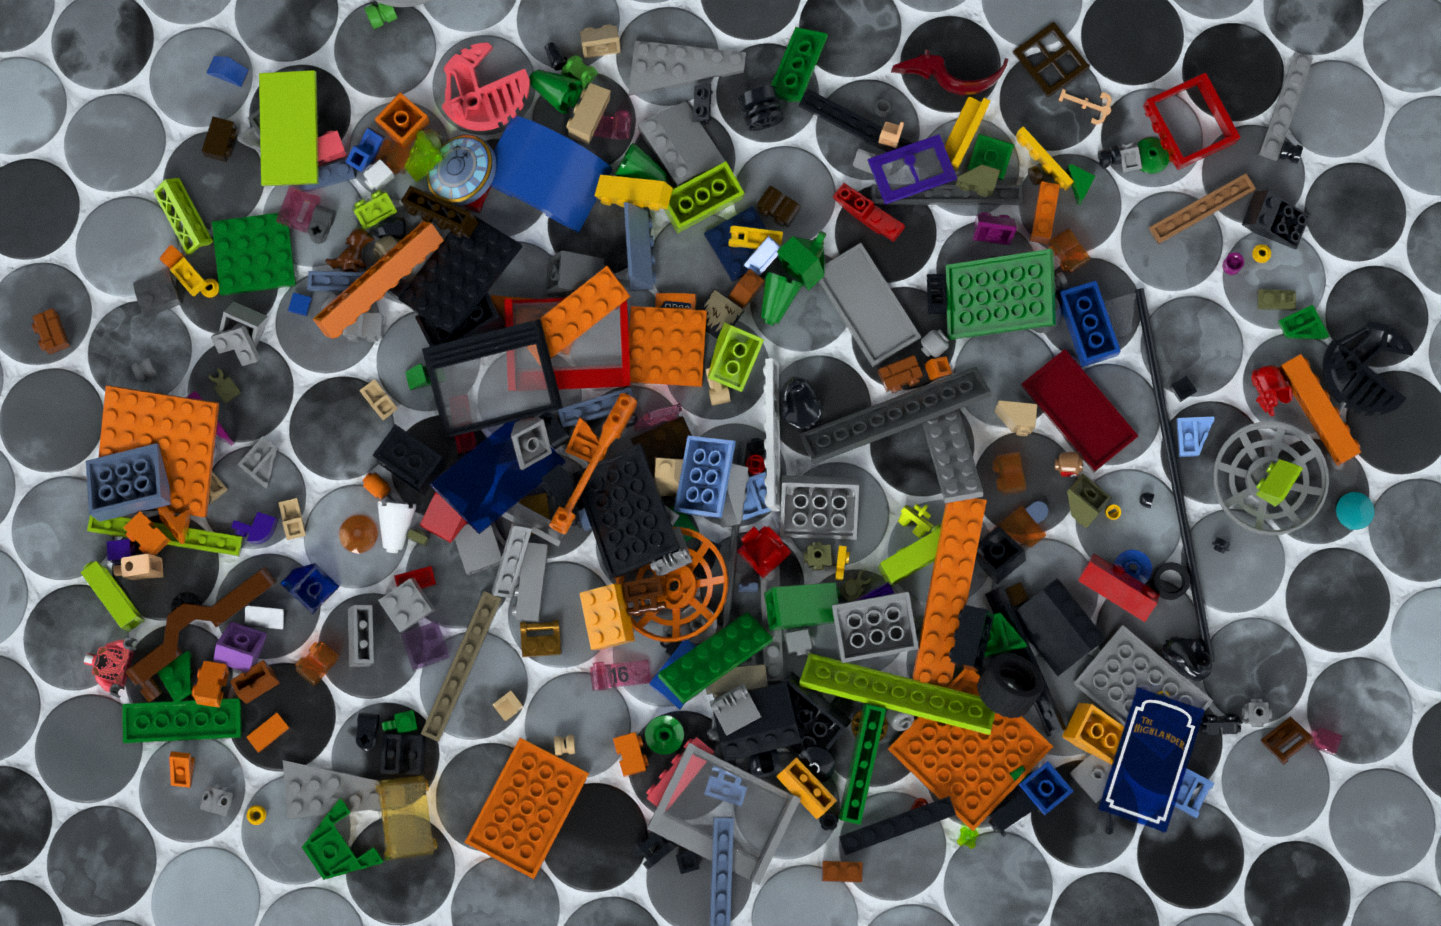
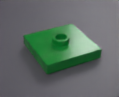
[967,134,1014,181]

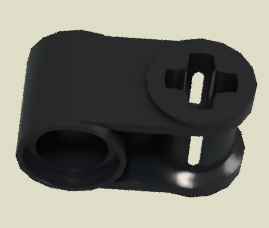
[539,412,571,450]
[356,712,380,751]

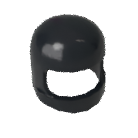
[748,749,779,779]

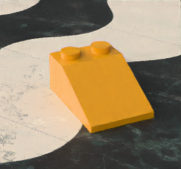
[1062,703,1133,767]

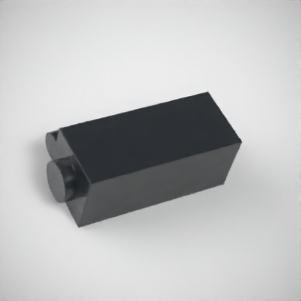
[988,792,1041,837]

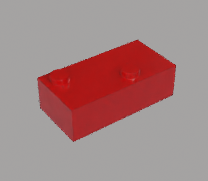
[1078,553,1160,622]

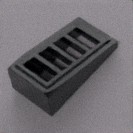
[927,274,947,314]

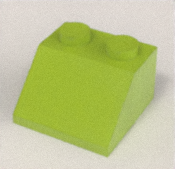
[1256,459,1303,507]

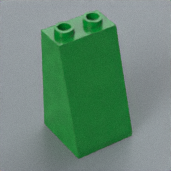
[764,582,840,631]

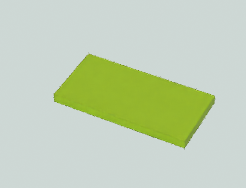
[259,70,319,187]

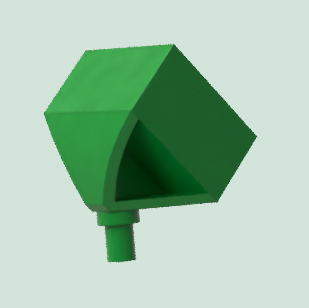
[776,231,826,291]

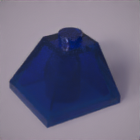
[280,563,340,614]

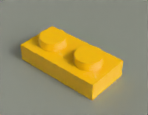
[170,257,208,297]

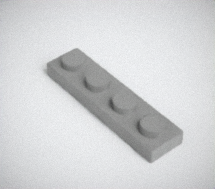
[492,523,532,598]

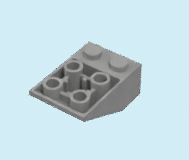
[718,464,749,527]

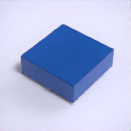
[288,293,312,316]

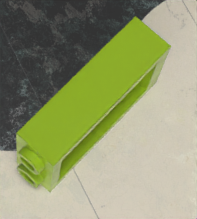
[80,561,145,632]

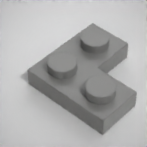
[211,325,261,366]

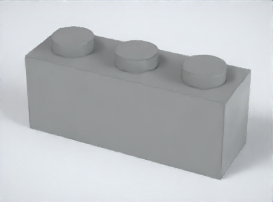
[348,605,374,667]

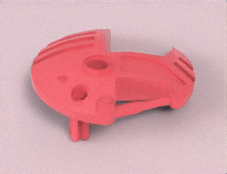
[442,42,530,131]

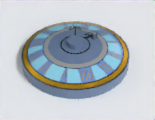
[426,134,496,207]

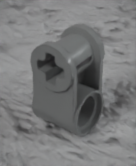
[308,205,336,244]

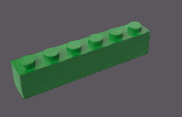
[838,704,886,825]

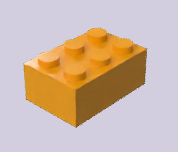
[579,584,635,650]

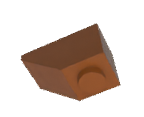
[728,269,764,309]

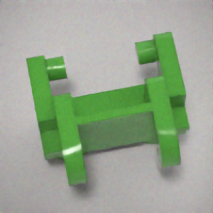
[561,55,598,90]

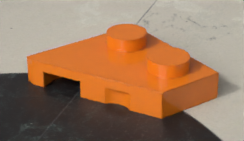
[565,418,608,462]

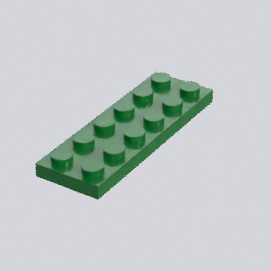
[658,612,773,704]
[122,698,242,744]

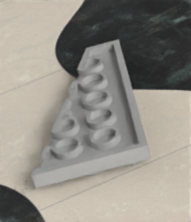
[628,41,746,96]

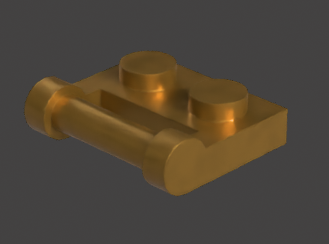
[520,620,561,657]

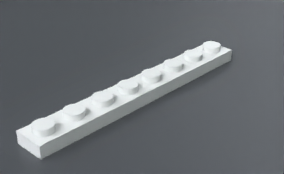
[763,358,781,511]

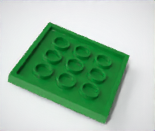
[212,212,296,296]

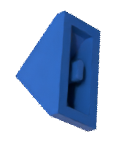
[207,56,249,87]

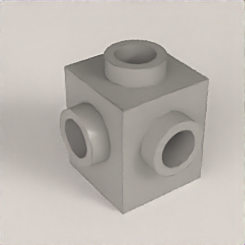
[1242,699,1272,727]
[200,784,233,816]

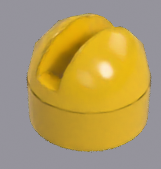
[1105,504,1121,520]

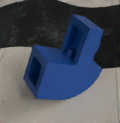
[346,127,385,172]

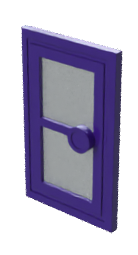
[867,134,957,205]

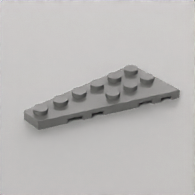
[283,760,406,819]

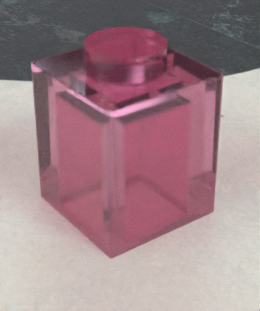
[1310,727,1342,755]

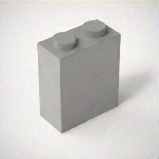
[455,516,502,576]

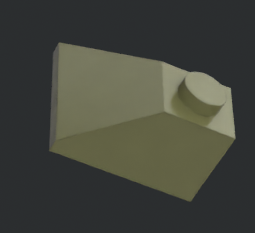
[1067,473,1112,528]

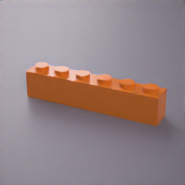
[1279,354,1361,466]

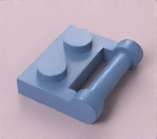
[1166,767,1215,819]

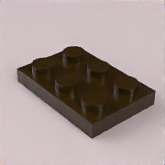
[631,416,692,472]

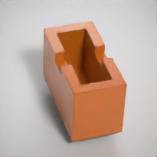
[123,511,171,556]
[192,661,230,708]
[613,732,649,777]

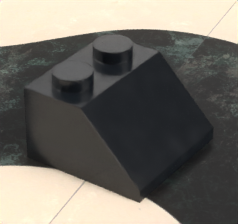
[976,525,1026,584]

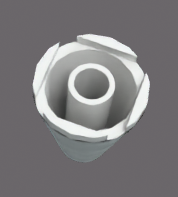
[377,500,416,553]

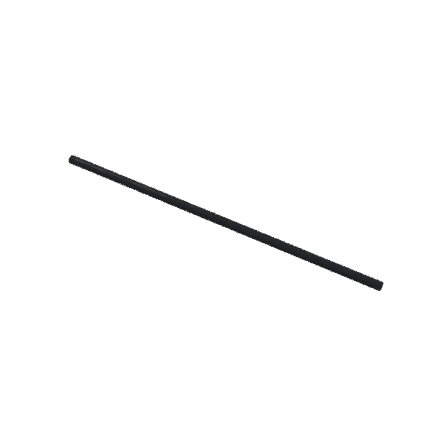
[1135,288,1215,662]

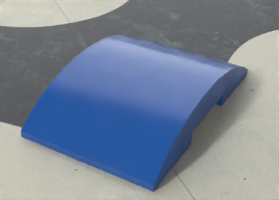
[490,116,613,233]

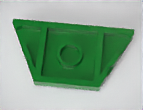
[984,613,1028,658]

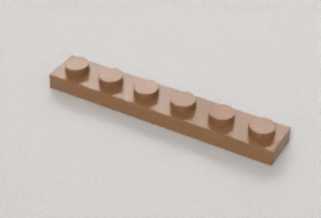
[1149,173,1256,245]

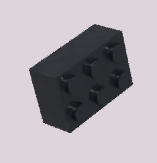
[949,605,994,672]

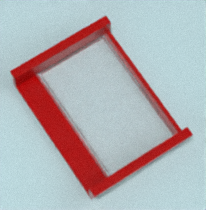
[504,298,631,391]

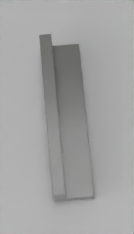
[490,493,564,546]

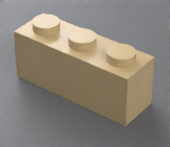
[566,83,611,145]

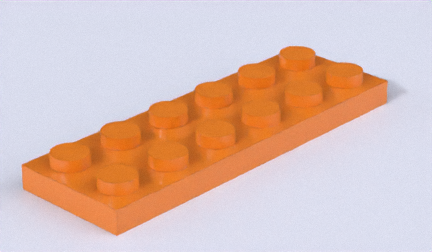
[526,266,631,366]

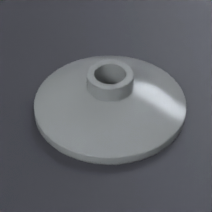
[680,606,717,644]

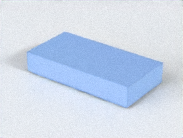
[744,236,782,276]

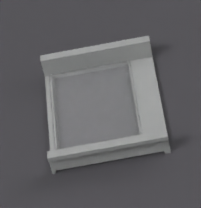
[647,743,801,885]

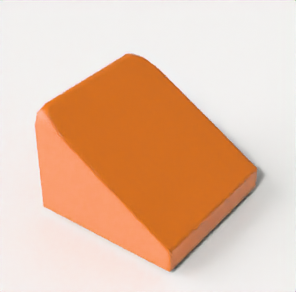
[160,245,185,269]
[925,356,952,381]

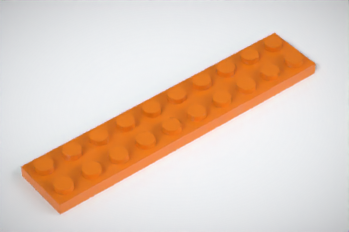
[912,498,987,688]

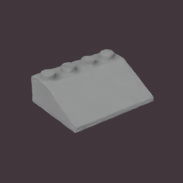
[638,101,725,188]
[780,475,859,540]
[832,591,919,663]

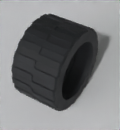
[977,653,1044,718]

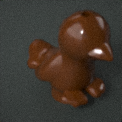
[325,228,375,272]

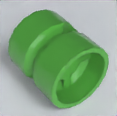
[364,3,398,30]

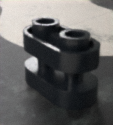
[633,831,678,870]

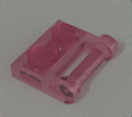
[276,186,321,233]

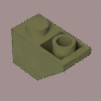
[956,165,1000,197]

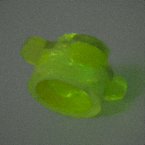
[957,827,979,849]

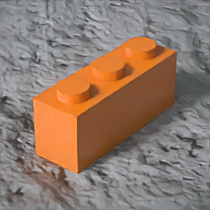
[1029,181,1060,244]

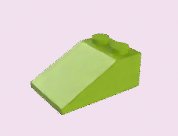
[707,322,764,392]

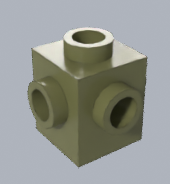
[803,542,832,571]

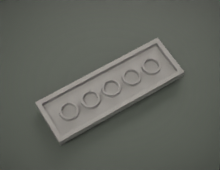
[922,409,983,503]

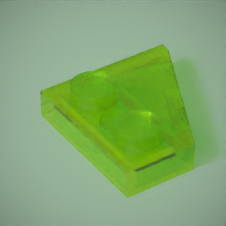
[405,130,445,182]

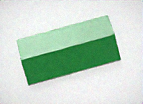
[771,27,828,102]

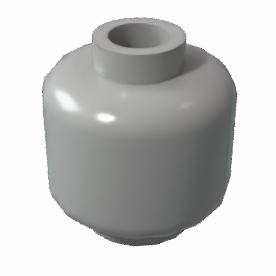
[921,329,949,358]
[885,709,914,731]

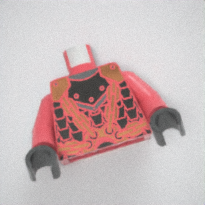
[84,637,137,698]

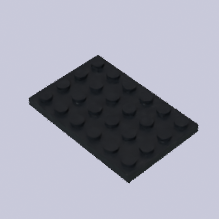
[399,215,523,336]
[573,443,680,580]

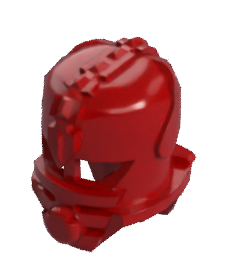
[1251,365,1293,416]

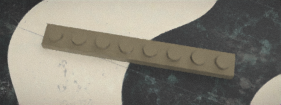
[421,591,502,742]

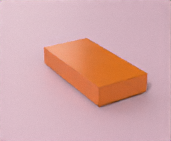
[246,713,290,753]

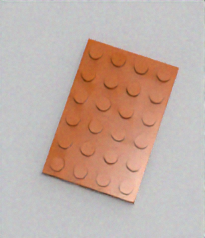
[464,738,589,879]

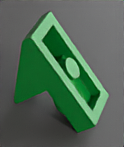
[405,363,447,391]

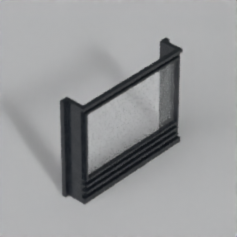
[422,319,563,438]

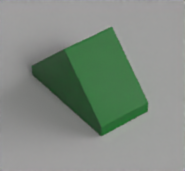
[1066,164,1096,205]

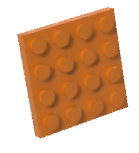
[629,306,707,387]

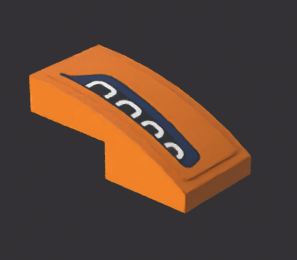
[655,293,696,310]

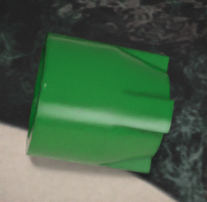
[1009,765,1029,783]

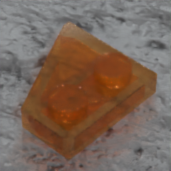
[993,506,1046,548]

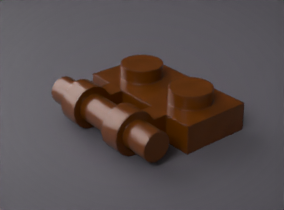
[623,576,667,616]

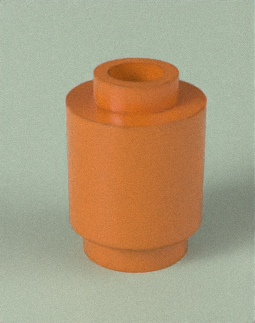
[363,472,391,500]

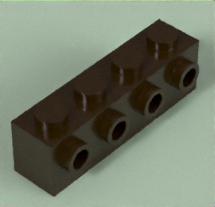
[401,185,478,238]

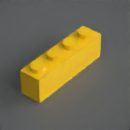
[594,175,673,211]

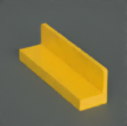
[939,97,991,171]

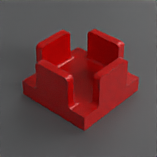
[737,526,791,579]

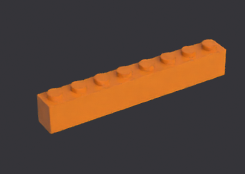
[313,221,444,339]

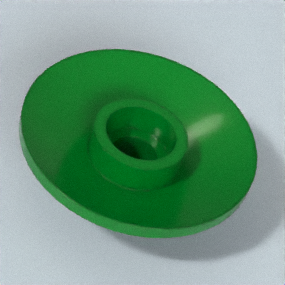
[1137,137,1170,174]
[645,715,684,755]

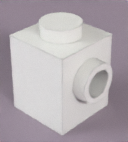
[363,159,395,191]

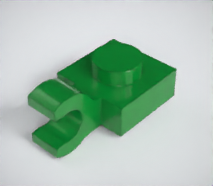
[382,710,418,734]

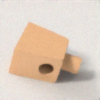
[113,554,163,580]

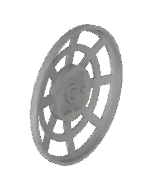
[1213,421,1329,536]

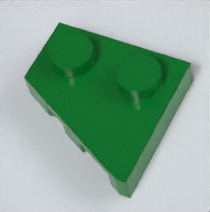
[157,651,193,703]

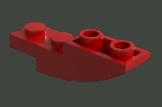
[833,183,905,242]

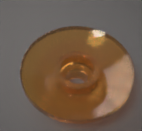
[339,515,378,554]

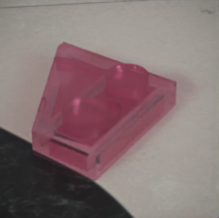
[634,403,682,432]

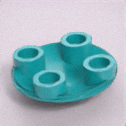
[1335,492,1375,530]

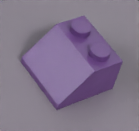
[213,621,267,673]

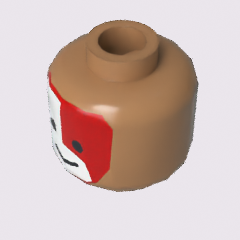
[1055,452,1083,477]

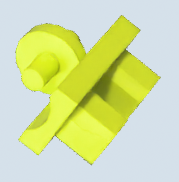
[898,504,934,538]

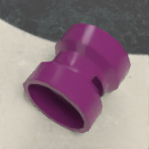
[1222,252,1245,275]

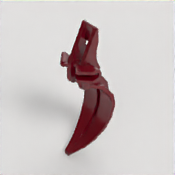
[891,49,1008,95]

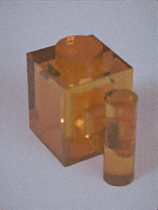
[375,139,415,175]

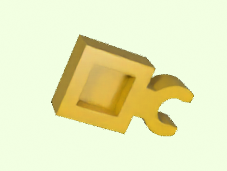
[835,546,850,581]

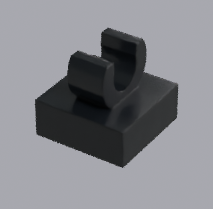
[660,633,683,657]

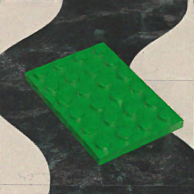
[946,249,1056,340]

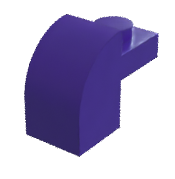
[231,512,278,544]

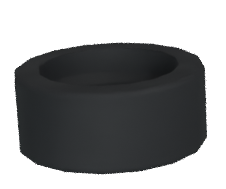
[1151,562,1190,600]

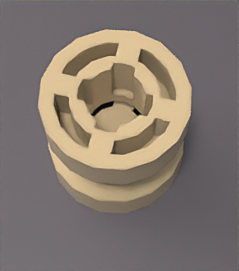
[554,735,575,756]

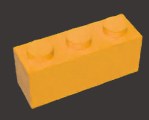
[776,757,837,820]

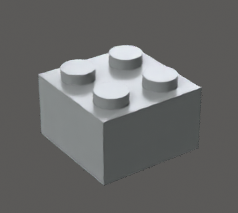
[378,578,435,633]

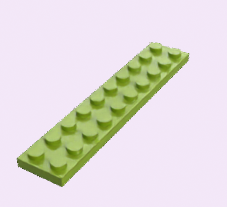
[799,653,995,735]

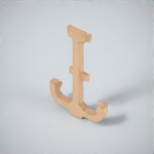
[1058,89,1111,125]

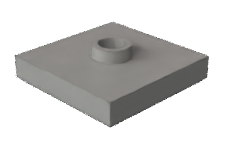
[1069,754,1125,803]

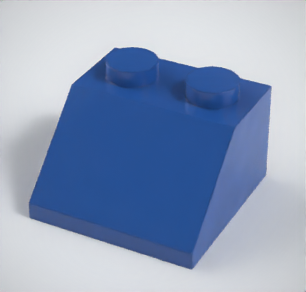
[1019,761,1073,815]

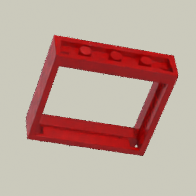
[1143,73,1241,170]

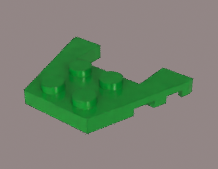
[302,798,384,880]

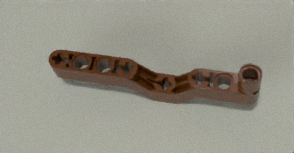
[125,566,277,703]

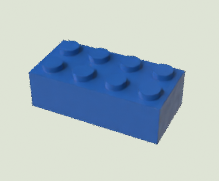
[1057,281,1121,367]

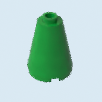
[529,69,582,114]
[615,143,669,183]
[761,272,802,326]

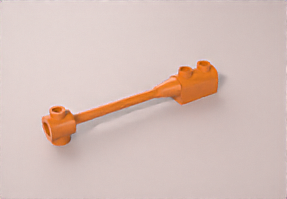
[549,393,637,534]

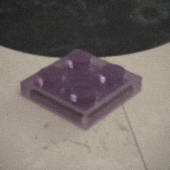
[401,621,450,671]

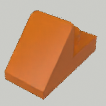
[158,506,190,545]
[169,751,195,788]

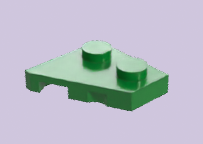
[1278,304,1330,339]

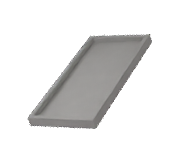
[818,243,921,367]

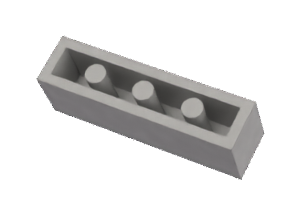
[512,542,549,623]

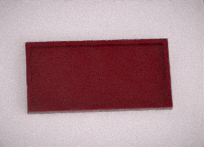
[1021,349,1139,472]

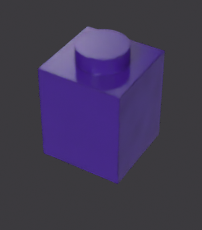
[106,539,137,563]

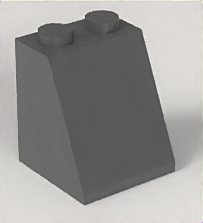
[545,251,606,297]

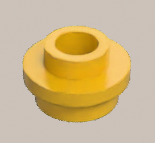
[1252,244,1271,263]
[201,279,219,298]
[246,805,267,825]

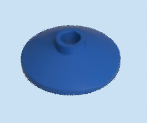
[1114,549,1152,584]

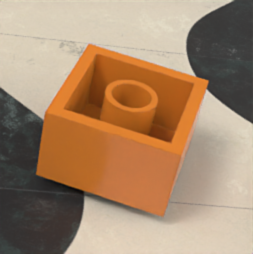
[375,92,430,150]

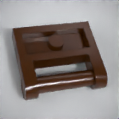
[1261,716,1314,765]

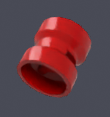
[746,455,765,476]

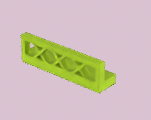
[153,178,213,255]

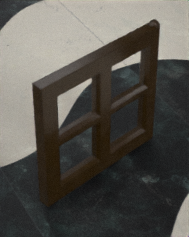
[1012,22,1090,97]

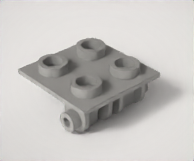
[650,527,693,576]
[709,683,761,736]

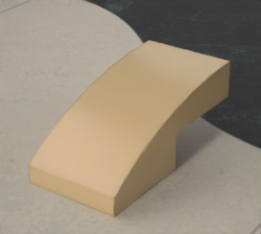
[359,379,398,420]
[278,497,306,540]

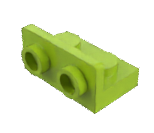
[352,190,397,230]

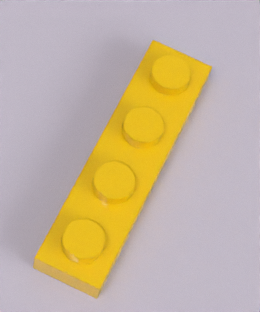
[1016,126,1074,191]

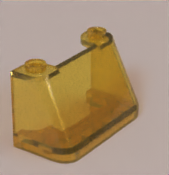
[375,776,437,861]

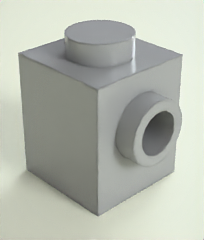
[785,629,815,656]

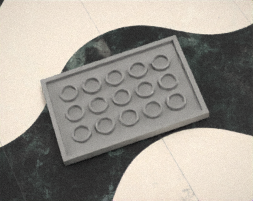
[1073,625,1213,760]

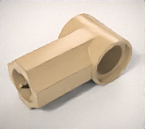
[706,368,731,406]

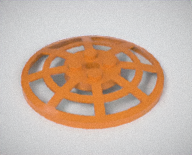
[616,527,729,642]

